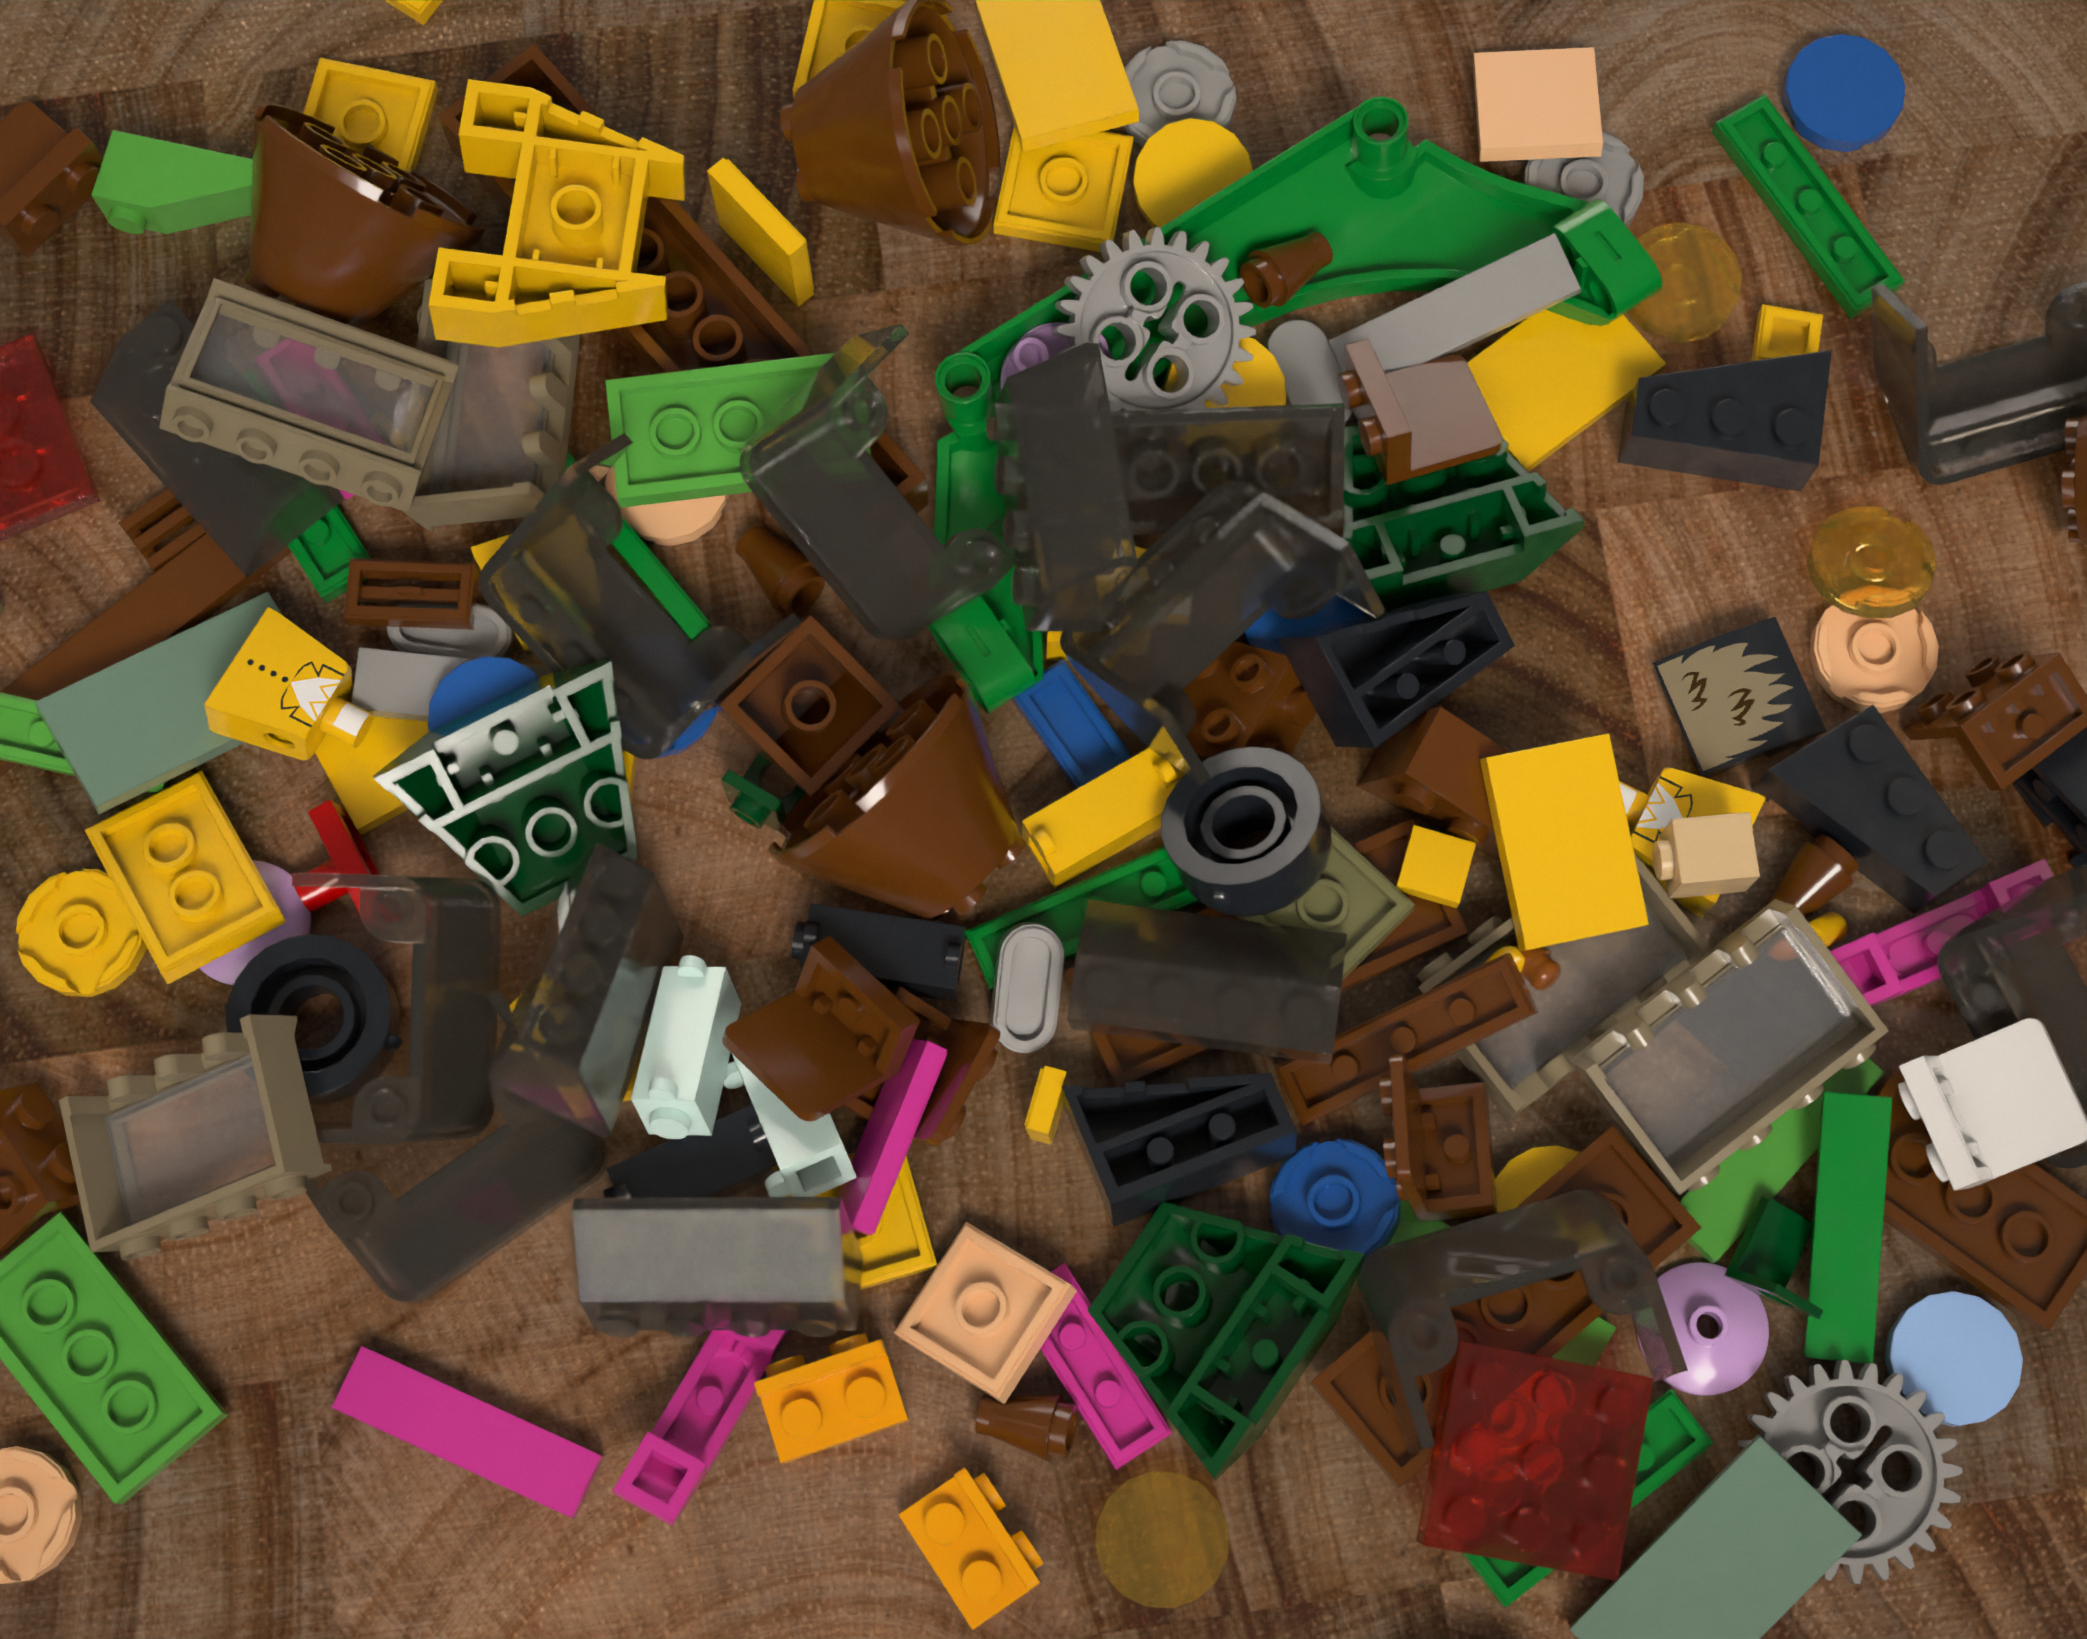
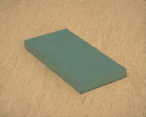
[35,592,282,815]
[1569,1434,1862,1639]

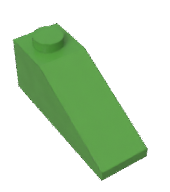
[91,130,253,234]

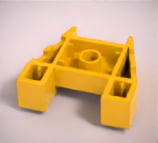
[428,79,686,348]

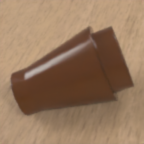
[1240,231,1333,308]
[735,526,825,615]
[1764,834,1859,918]
[975,1394,1078,1462]

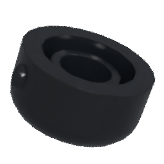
[1161,747,1332,917]
[225,934,403,1105]

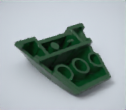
[1343,424,1585,609]
[373,659,638,917]
[1087,1202,1366,1481]

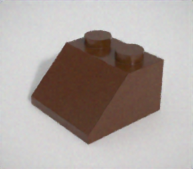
[717,615,901,797]

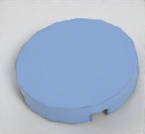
[1884,1291,2023,1427]

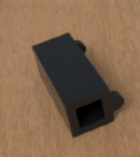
[791,903,966,1002]
[603,1104,780,1237]

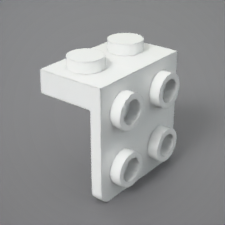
[1898,1018,2087,1191]

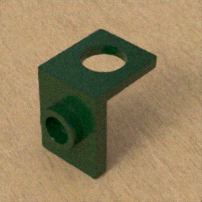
[721,753,804,834]
[1724,1196,1824,1319]

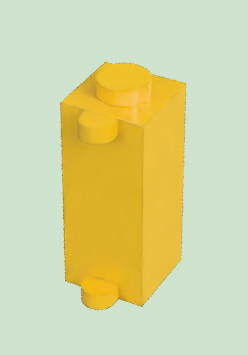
[1022,745,1185,889]

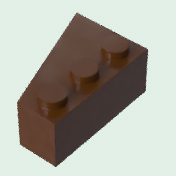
[1356,707,1511,867]

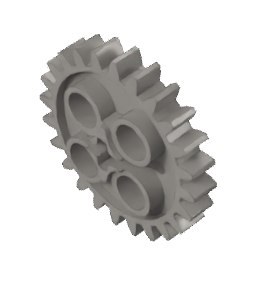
[1052,227,1256,434]
[1738,1360,1963,1584]

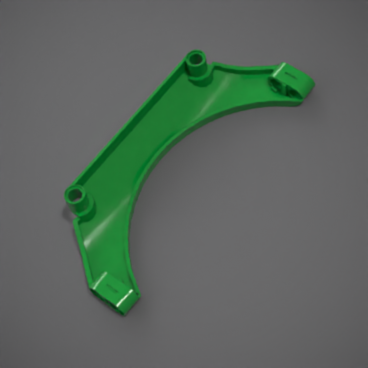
[925,96,1662,714]

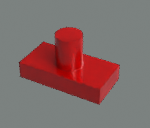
[293,799,405,933]

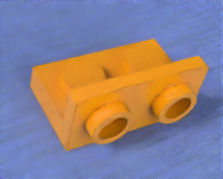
[754,1333,909,1464]
[898,1467,1044,1630]

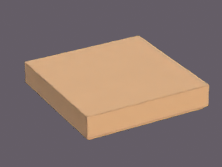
[1473,47,1603,162]
[893,1222,1077,1404]

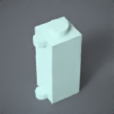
[631,955,742,1139]
[724,1054,857,1204]

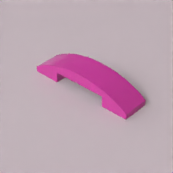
[1830,858,2075,1016]
[613,1263,806,1526]

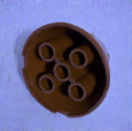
[780,0,1001,247]
[245,101,487,329]
[769,671,1026,921]

